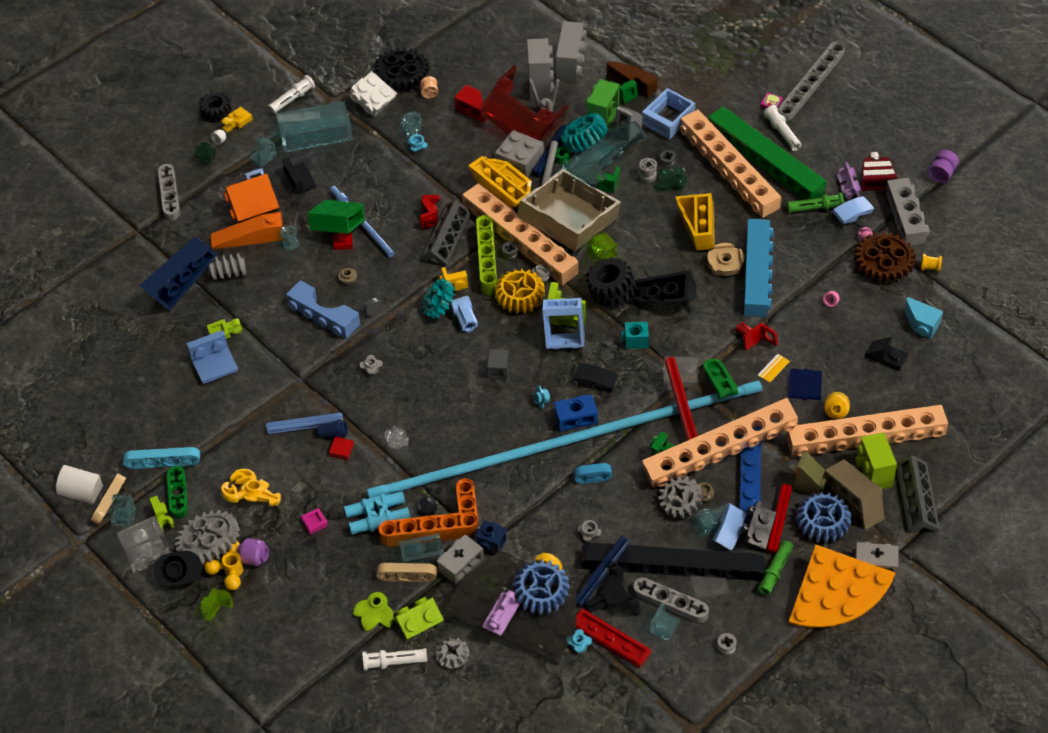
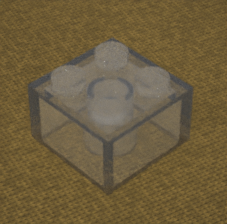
[117,516,170,573]

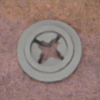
[436,637,469,668]

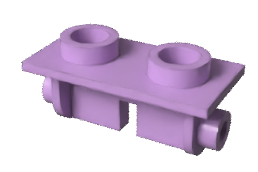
[837,162,861,199]
[482,591,519,636]

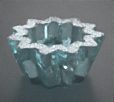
[400,111,423,136]

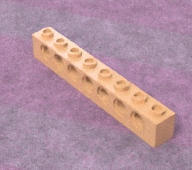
[680,110,781,218]
[462,183,578,286]
[642,398,798,488]
[786,405,948,457]

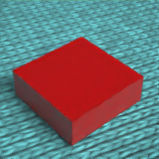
[329,437,354,460]

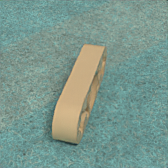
[90,473,126,525]
[377,563,437,582]

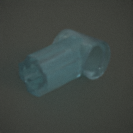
[694,502,734,535]

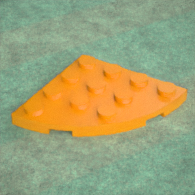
[789,545,895,628]

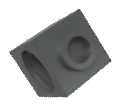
[487,349,509,380]

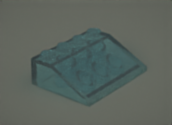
[276,101,353,152]

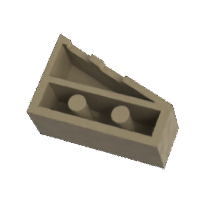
[825,459,885,530]

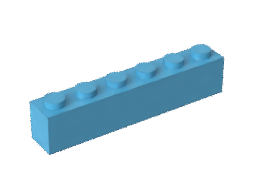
[744,219,773,317]

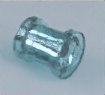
[281,226,299,250]

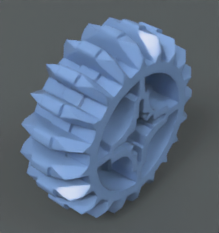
[796,491,851,544]
[513,559,570,615]

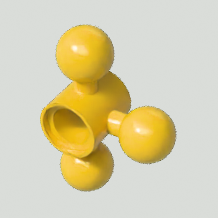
[204,541,243,590]

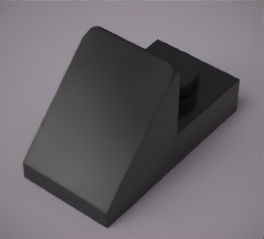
[865,337,909,371]

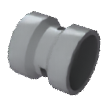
[639,158,657,183]

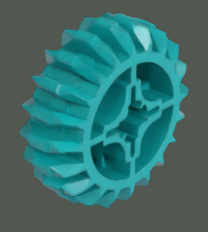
[560,113,608,152]

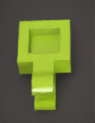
[207,319,243,339]
[150,496,174,532]

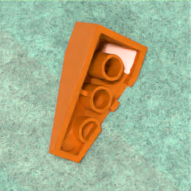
[211,211,284,249]

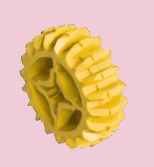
[495,268,545,314]

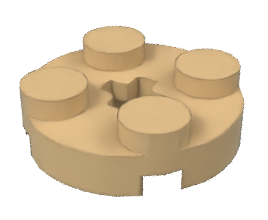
[707,243,745,276]

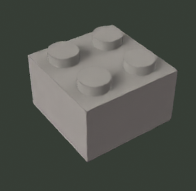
[495,130,544,178]

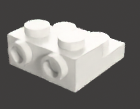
[348,71,397,117]

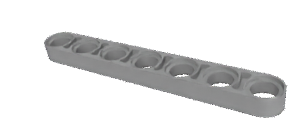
[779,41,845,120]

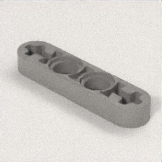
[158,164,180,220]
[633,578,709,623]

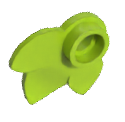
[353,592,394,632]

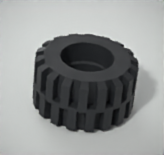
[586,257,636,307]

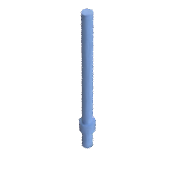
[329,186,395,258]

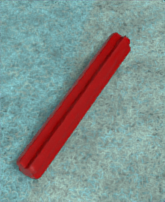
[766,484,792,554]

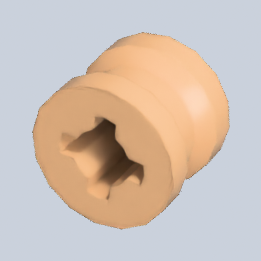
[420,77,438,99]

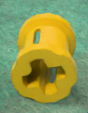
[921,254,942,273]

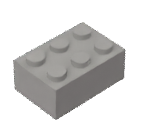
[556,21,587,83]
[527,38,554,101]

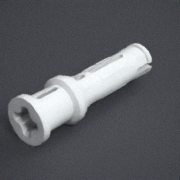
[268,75,315,114]
[764,105,802,151]
[362,648,427,671]

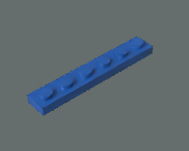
[740,426,761,525]

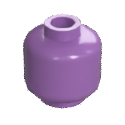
[237,538,269,566]

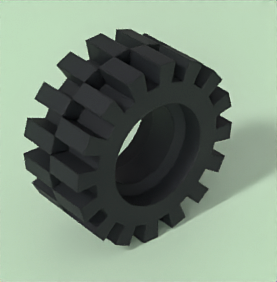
[199,91,232,123]

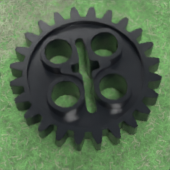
[374,47,429,90]

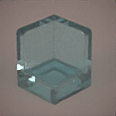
[250,136,277,168]
[111,494,137,526]
[650,603,680,640]

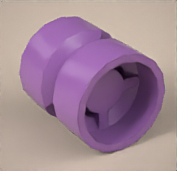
[928,150,959,184]

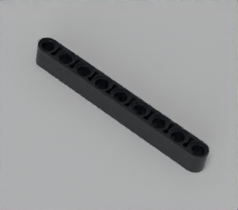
[580,543,765,581]

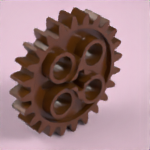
[854,231,916,283]

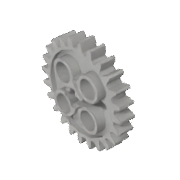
[175,510,240,564]

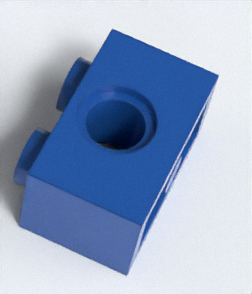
[554,394,598,432]

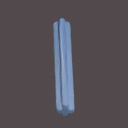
[266,413,343,434]

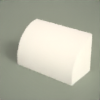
[56,465,103,505]

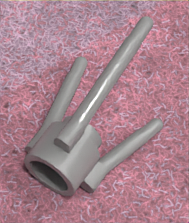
[529,79,559,116]

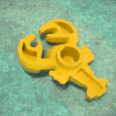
[221,469,281,506]

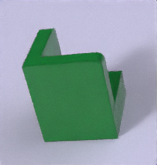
[597,166,620,193]

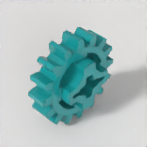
[421,278,455,319]

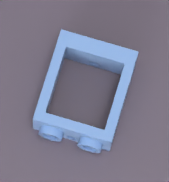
[642,88,695,140]
[542,298,585,349]

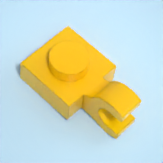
[221,107,253,132]

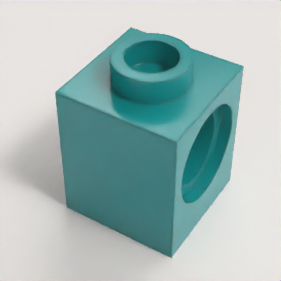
[621,322,649,349]

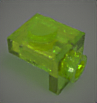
[200,588,234,621]

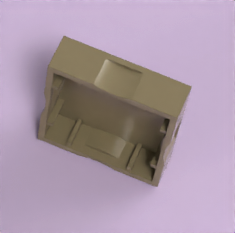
[517,169,621,252]

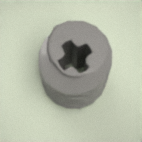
[207,253,246,280]

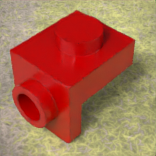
[419,197,438,230]

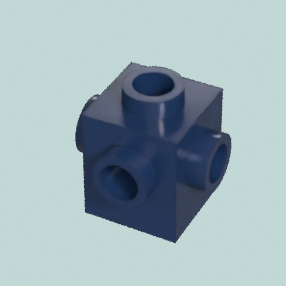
[474,520,507,555]

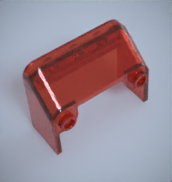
[481,65,568,142]

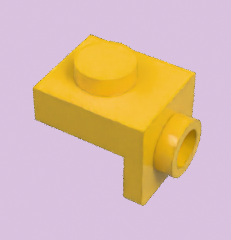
[439,267,468,291]

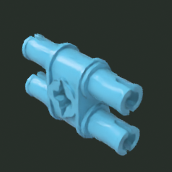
[344,491,410,535]

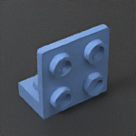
[187,330,238,384]

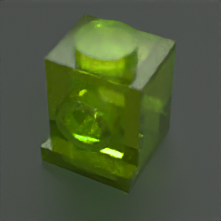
[590,231,618,261]

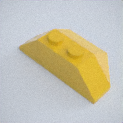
[468,156,531,208]

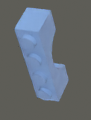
[286,280,360,339]

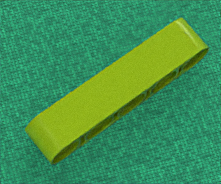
[476,215,497,296]

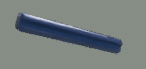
[532,124,566,177]
[574,536,630,606]

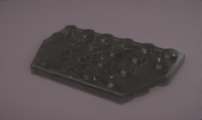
[445,550,577,665]

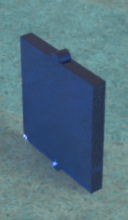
[789,368,822,401]

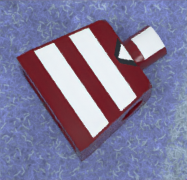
[861,152,897,191]

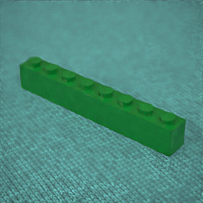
[708,106,827,200]

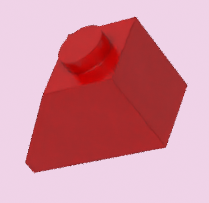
[454,85,485,123]

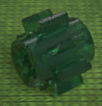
[195,142,216,164]

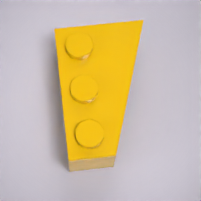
[675,193,715,250]

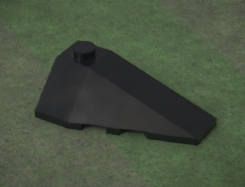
[629,270,696,305]

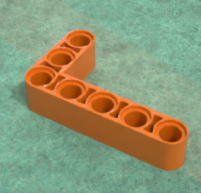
[379,478,479,547]

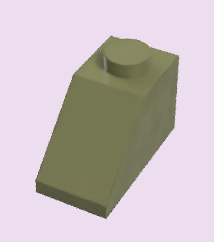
[794,451,827,496]

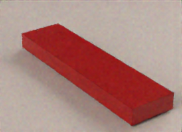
[570,608,652,669]

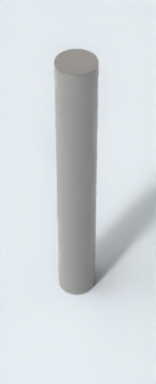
[541,141,558,186]

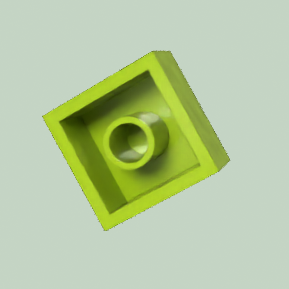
[855,432,897,489]

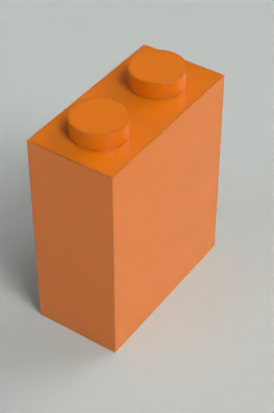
[223,174,279,223]

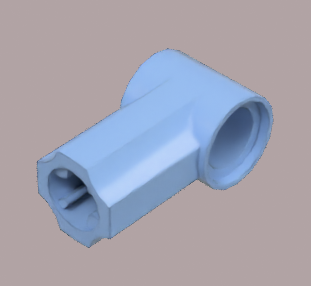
[449,295,478,332]

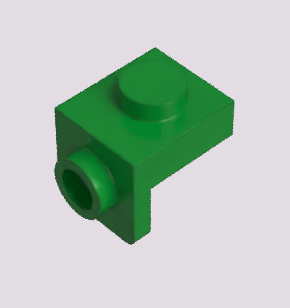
[650,431,674,456]

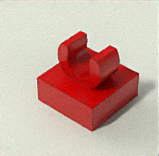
[333,231,353,250]

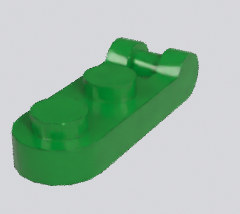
[703,359,738,400]

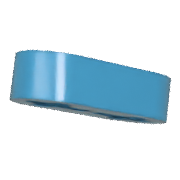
[574,463,612,484]

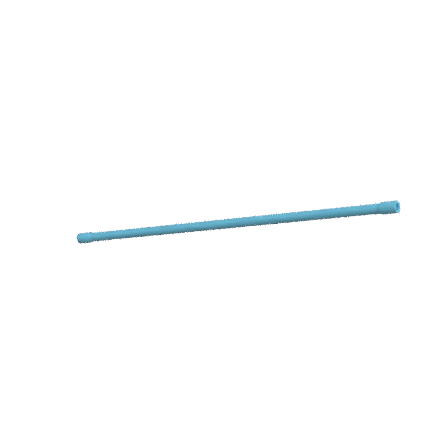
[367,380,762,498]

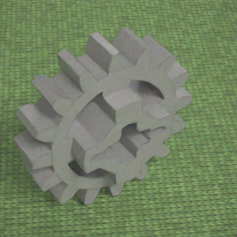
[659,476,703,519]

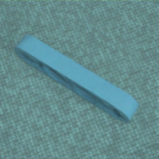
[123,447,200,469]

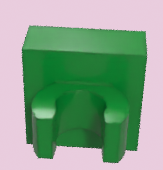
[619,80,638,104]

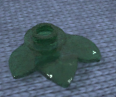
[654,166,687,190]

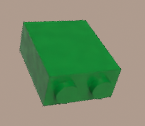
[307,200,365,234]

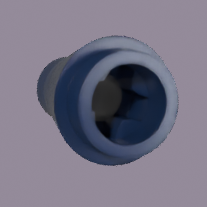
[318,419,348,438]

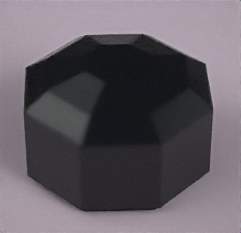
[417,496,437,516]

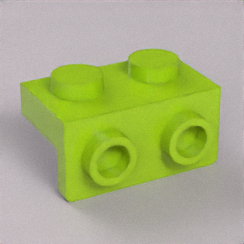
[393,597,444,640]

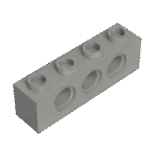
[885,178,929,246]

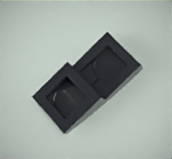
[573,363,618,392]

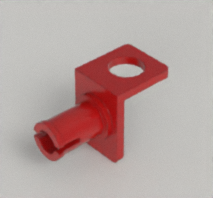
[735,322,778,350]

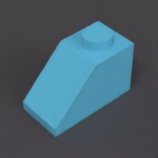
[904,297,943,339]

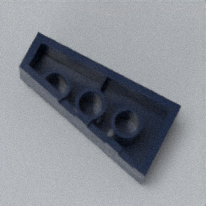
[139,236,218,311]

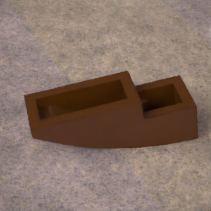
[606,61,658,97]

